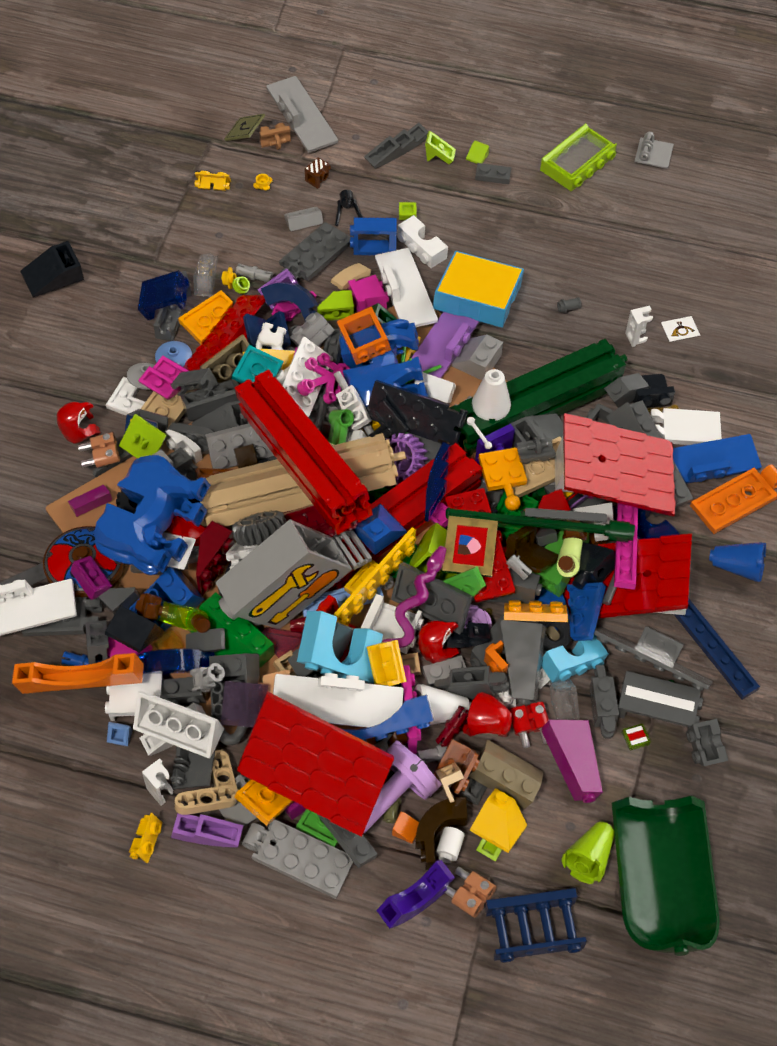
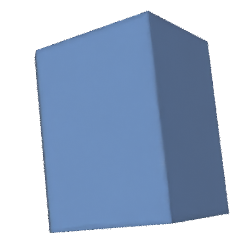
[107,722,133,746]

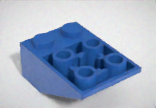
[129,566,204,631]

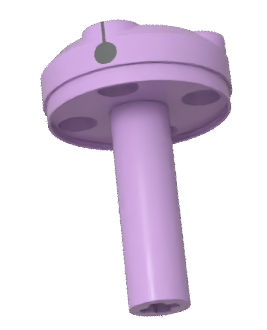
[364,740,442,833]

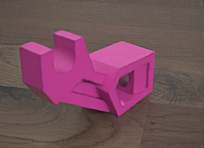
[272,291,317,321]

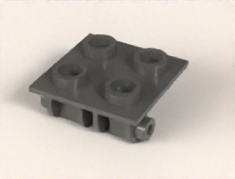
[170,746,216,790]

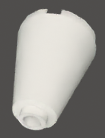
[472,369,511,421]
[414,684,471,725]

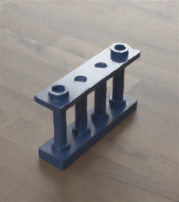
[485,888,587,963]

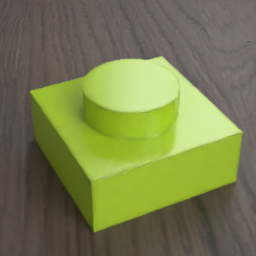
[399,202,417,220]

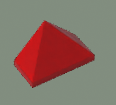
[167,516,206,546]

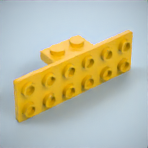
[334,527,416,626]

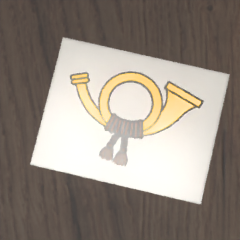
[661,316,700,342]

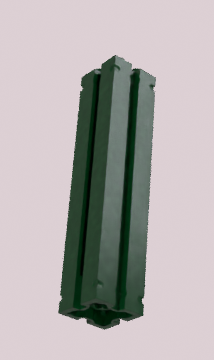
[449,339,628,457]

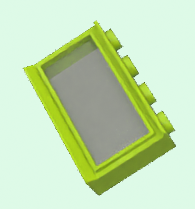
[540,123,617,191]

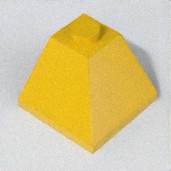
[470,788,527,853]

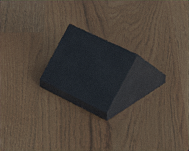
[105,605,164,653]

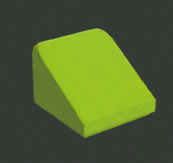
[466,140,489,164]
[476,838,502,861]

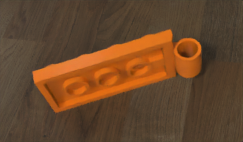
[690,464,777,534]

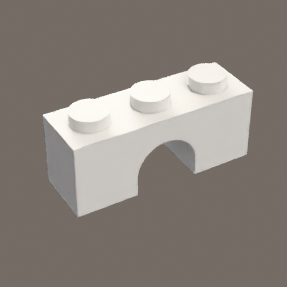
[397,215,448,268]

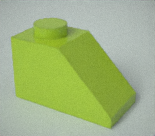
[317,290,354,321]

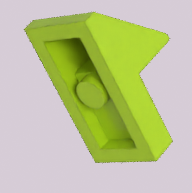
[425,131,456,164]

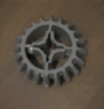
[232,510,287,546]

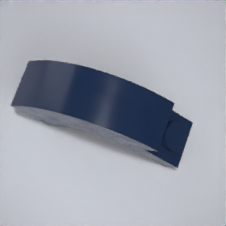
[261,282,318,322]

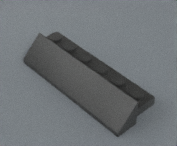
[605,400,693,517]

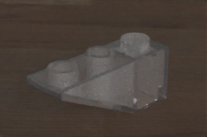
[193,253,218,296]

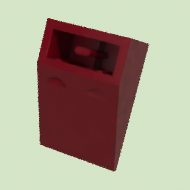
[196,521,234,596]

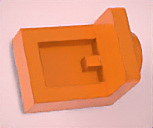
[484,640,508,674]

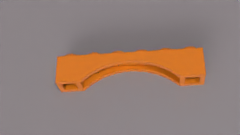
[12,653,144,694]

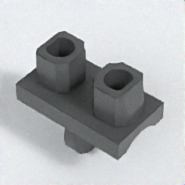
[516,437,556,464]

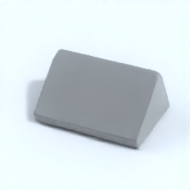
[284,207,323,231]

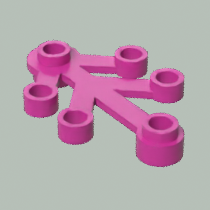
[297,353,350,404]

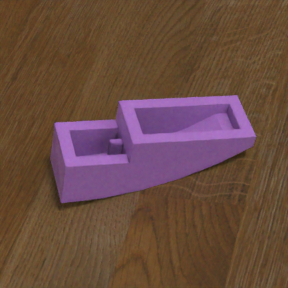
[171,813,243,848]

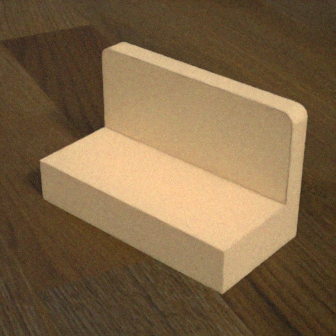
[436,762,464,803]

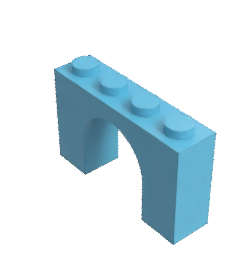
[297,611,383,684]

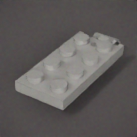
[205,423,274,469]
[242,819,353,899]

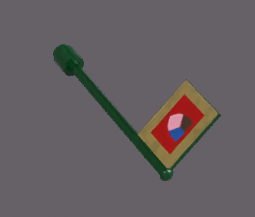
[442,507,635,578]

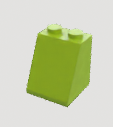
[409,523,456,580]

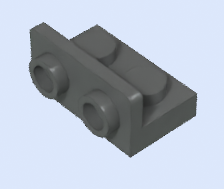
[160,677,206,705]

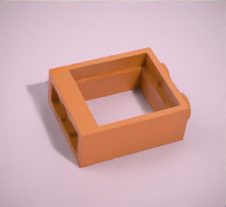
[337,306,391,365]

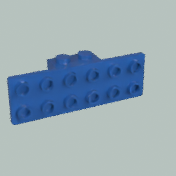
[673,434,762,483]

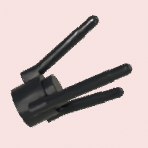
[335,190,363,226]

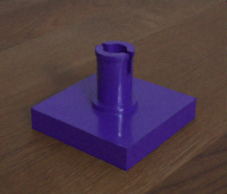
[475,424,515,465]

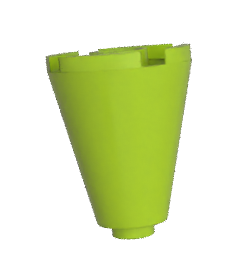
[561,822,615,884]

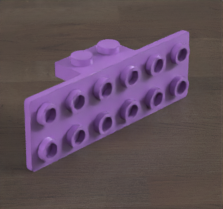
[411,312,479,382]

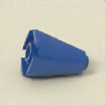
[709,542,766,582]

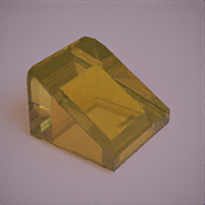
[153,630,184,659]

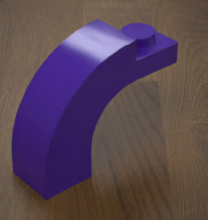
[376,860,455,929]

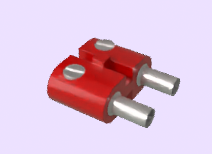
[509,702,549,748]

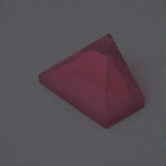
[262,627,303,658]

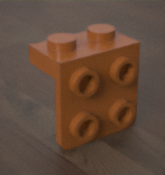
[433,738,480,794]

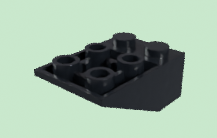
[20,241,84,297]

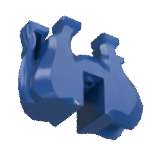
[339,319,428,409]
[94,455,211,575]

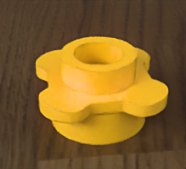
[253,174,272,191]
[221,267,237,289]

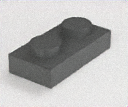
[475,163,511,184]

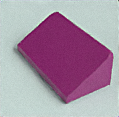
[68,485,112,517]
[71,556,112,600]

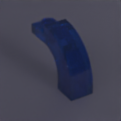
[139,649,214,675]

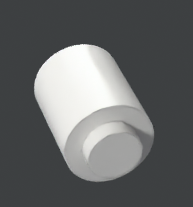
[436,827,465,863]

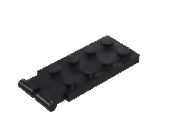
[367,380,468,447]

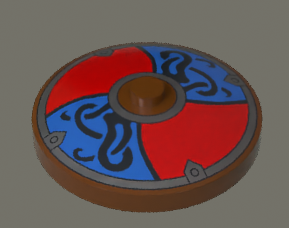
[43,526,125,597]

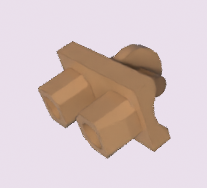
[260,123,291,150]

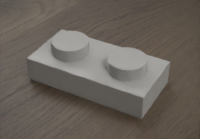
[422,655,467,687]

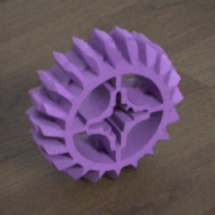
[386,433,428,485]

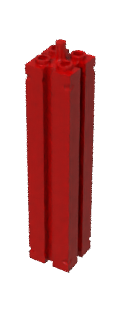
[234,369,373,535]
[328,443,483,591]

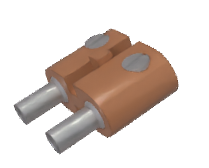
[78,432,120,468]
[445,867,497,918]

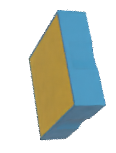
[433,251,524,328]

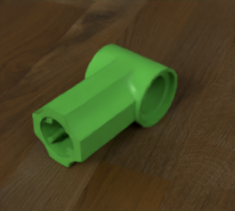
[328,409,354,445]

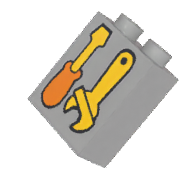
[215,519,352,629]

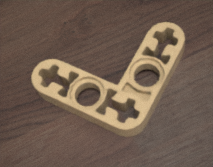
[175,750,238,815]

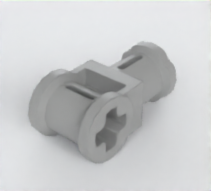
[190,663,225,693]

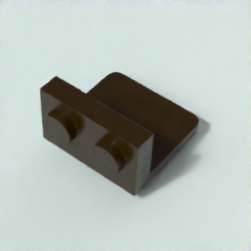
[505,526,559,573]

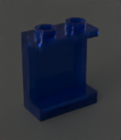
[138,270,189,320]

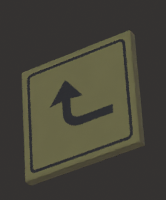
[224,114,266,141]

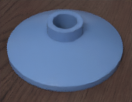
[155,341,192,367]

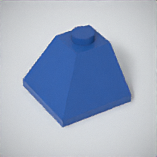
[353,504,406,555]

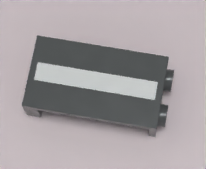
[618,671,703,730]

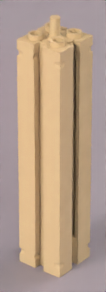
[200,433,406,527]

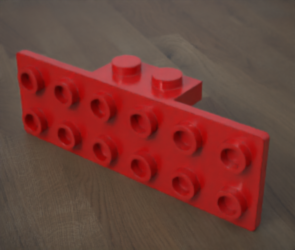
[183,295,265,371]
[445,488,515,602]

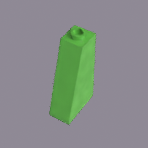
[532,530,589,597]

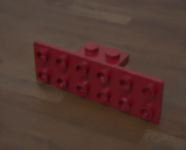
[283,504,358,537]

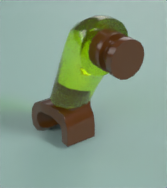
[135,593,210,633]

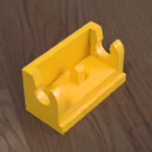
[367,640,407,686]

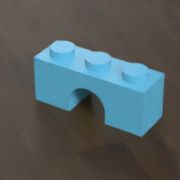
[541,635,608,683]

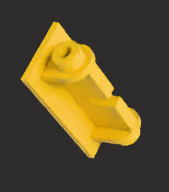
[195,171,231,191]
[129,813,163,863]

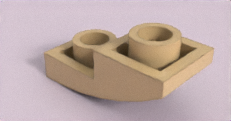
[331,263,371,290]

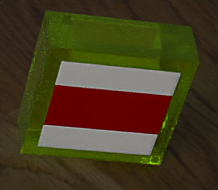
[622,724,650,751]

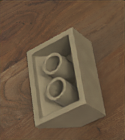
[200,335,249,384]
[468,739,543,809]

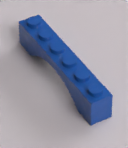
[340,694,434,742]

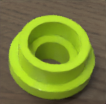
[232,276,250,294]

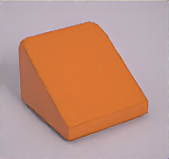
[392,811,419,844]

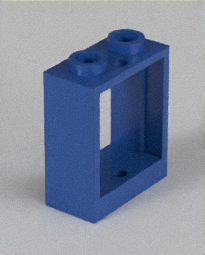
[350,217,397,255]

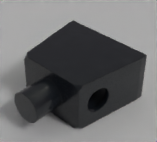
[572,542,615,589]

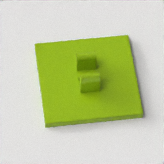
[119,414,167,459]

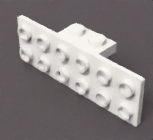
[375,248,438,327]
[276,337,333,417]
[0,579,77,636]
[273,673,403,728]

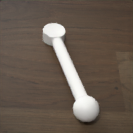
[467,417,492,449]

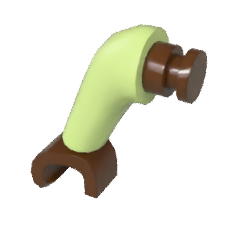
[557,521,588,578]

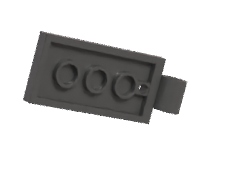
[279,222,350,284]

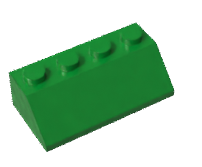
[187,592,275,669]

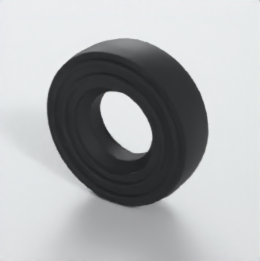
[537,621,571,651]

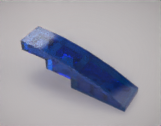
[425,442,450,522]

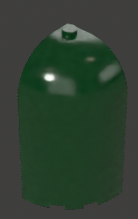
[612,795,720,956]

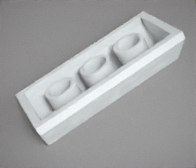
[133,690,224,759]

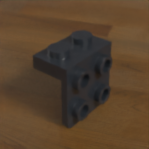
[633,374,675,408]

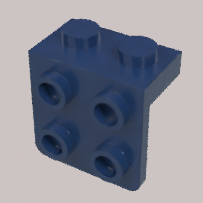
[243,311,291,349]

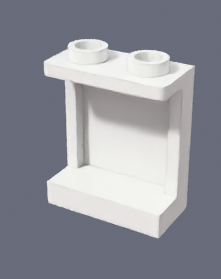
[361,594,424,654]
[105,673,163,721]

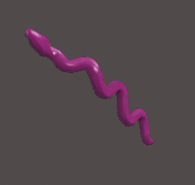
[366,546,446,684]

